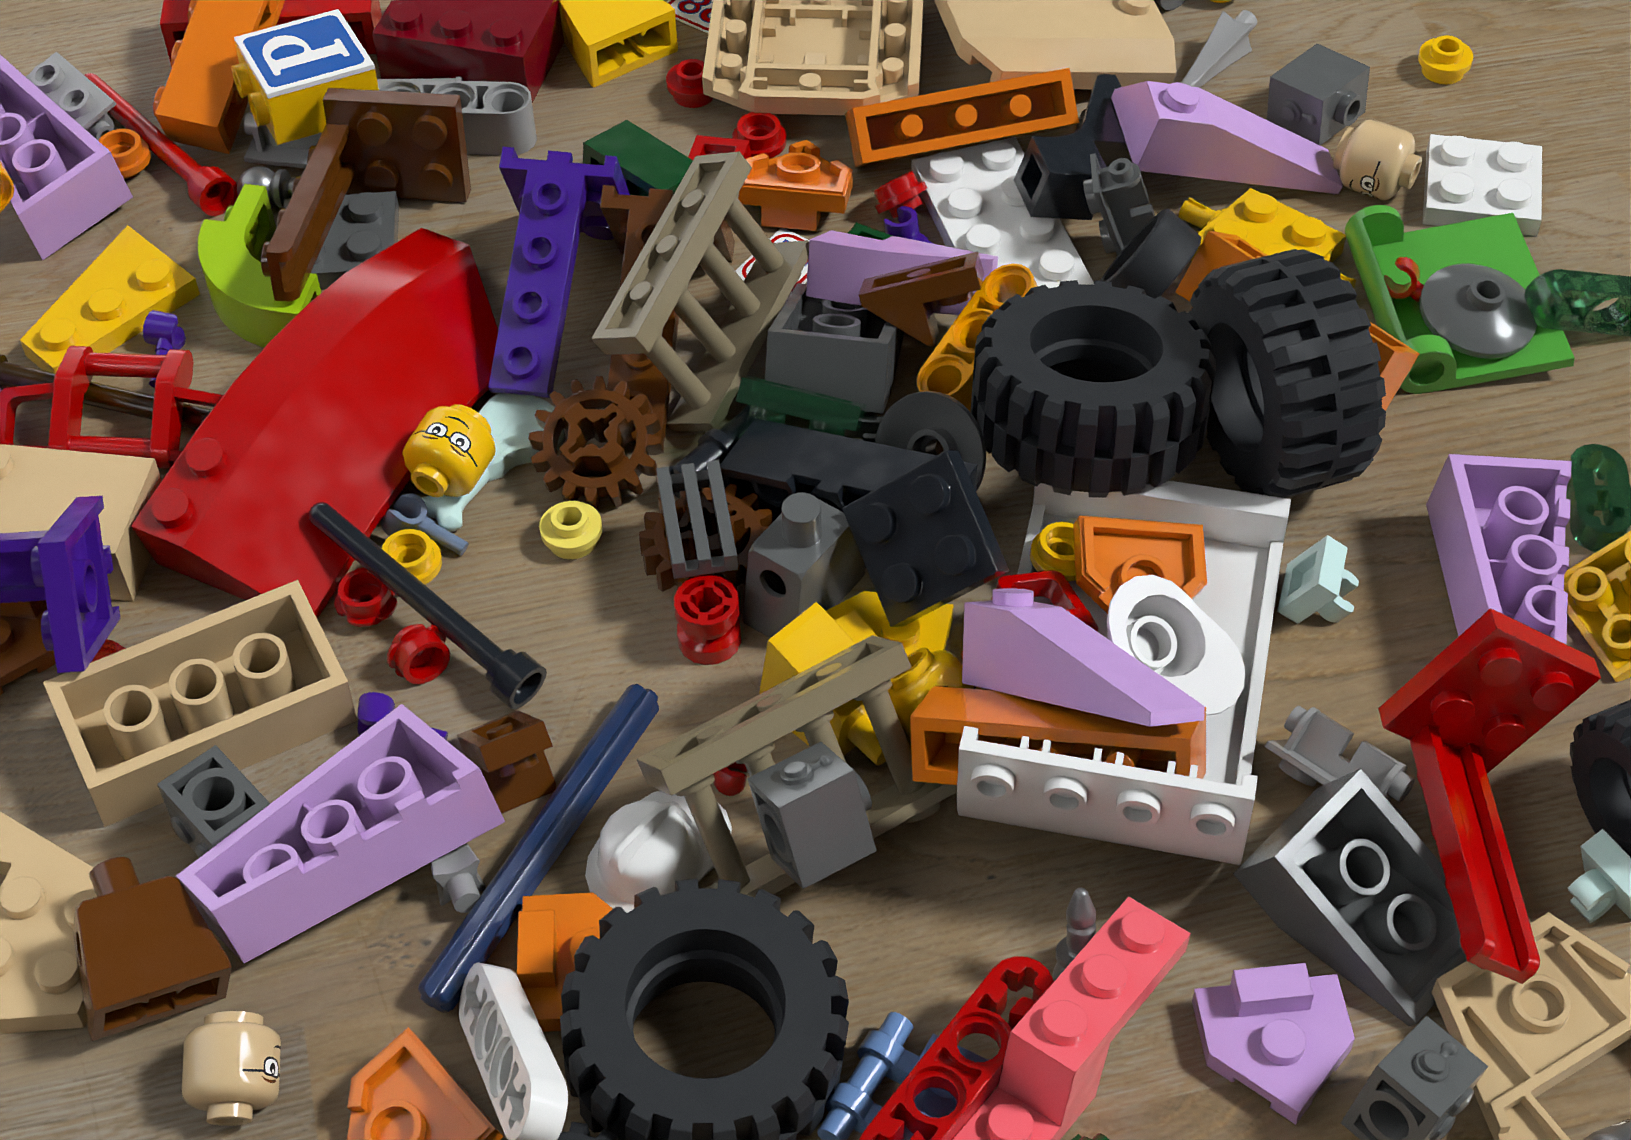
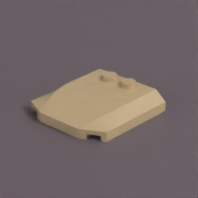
[702,0,924,115]
[934,0,1176,89]

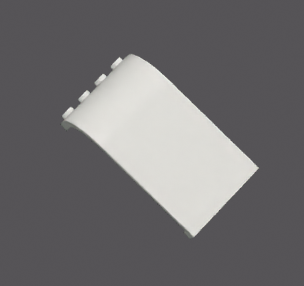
[957,481,1291,865]

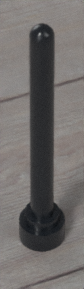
[309,502,547,709]

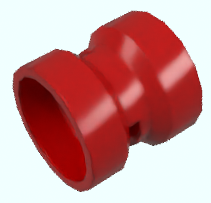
[674,574,741,665]

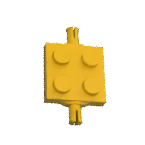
[1178,188,1356,288]

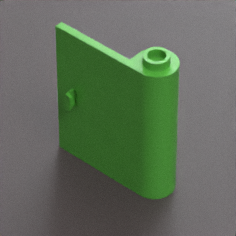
[1345,205,1575,394]

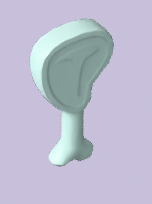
[422,393,565,532]

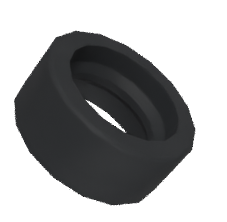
[1100,209,1201,298]

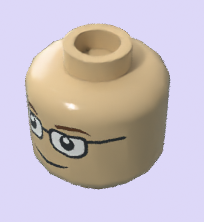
[1333,119,1422,200]
[182,1011,281,1126]

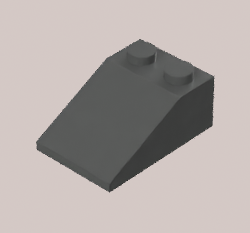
[764,283,904,416]
[1233,769,1467,1026]

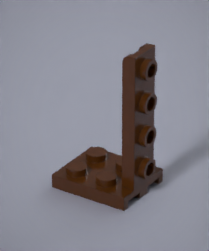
[261,88,471,302]
[600,185,735,445]

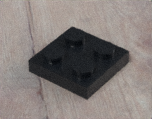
[842,450,1010,627]

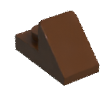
[859,251,984,347]
[457,710,556,813]

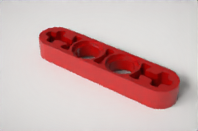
[859,956,1054,1140]

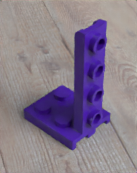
[488,147,630,398]
[0,495,121,673]

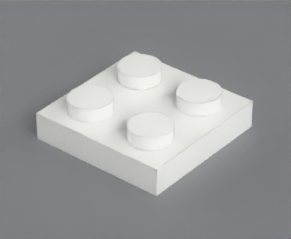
[1423,134,1542,237]

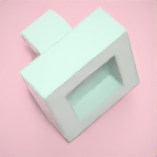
[1277,535,1359,624]
[1568,829,1631,923]

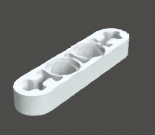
[459,962,568,1140]

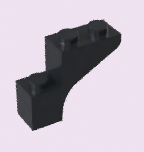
[1014,74,1133,220]

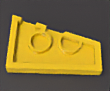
[20,225,200,373]

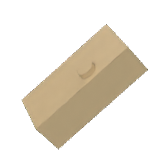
[0,444,162,602]
[43,580,357,827]

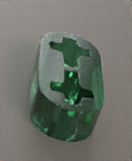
[1566,444,1631,552]

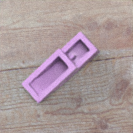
[806,230,998,315]

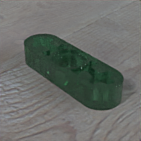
[1524,269,1631,337]

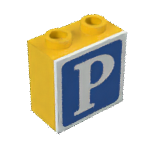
[231,9,379,145]

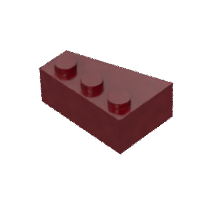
[372,0,564,103]

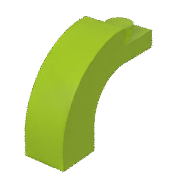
[198,184,321,348]

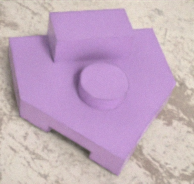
[1192,963,1355,1125]

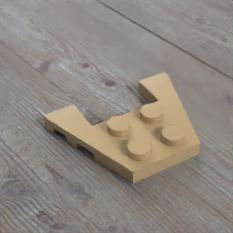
[0,812,97,1034]
[1431,912,1631,1140]

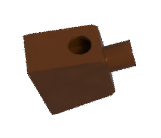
[73,857,232,1041]

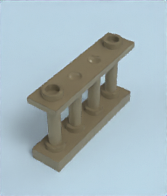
[591,151,809,431]
[636,635,957,898]

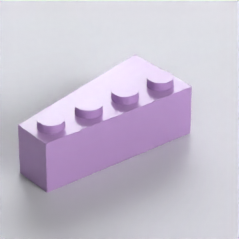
[0,55,133,260]
[1426,454,1572,644]
[176,704,505,963]

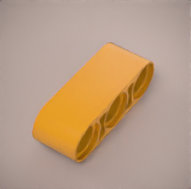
[917,263,1038,411]

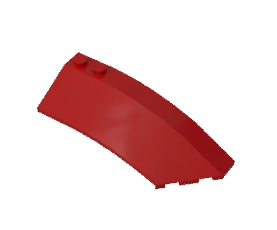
[131,228,498,619]

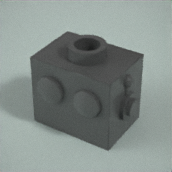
[1267,44,1370,145]
[747,742,877,889]
[157,745,270,858]
[1341,1016,1488,1140]

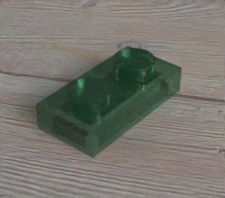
[736,376,866,436]

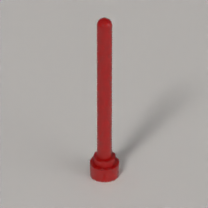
[84,73,238,216]

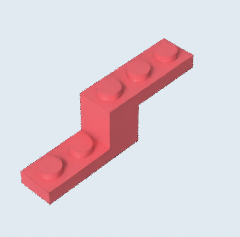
[953,896,1191,1140]

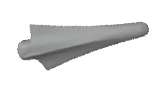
[1181,10,1257,88]
[430,843,487,913]

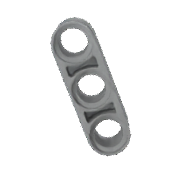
[379,80,537,156]

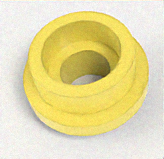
[539,501,602,559]

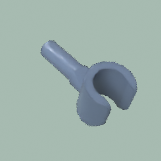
[381,493,469,556]

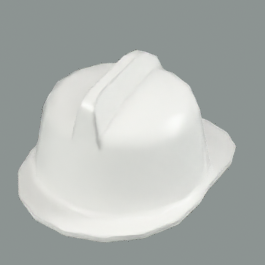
[1107,575,1245,716]
[585,791,732,913]

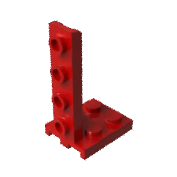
[1378,608,1601,984]

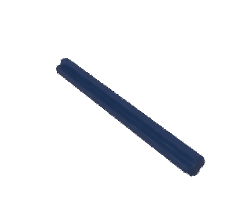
[418,684,659,1013]

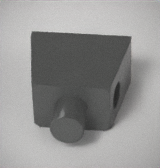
[743,493,865,638]

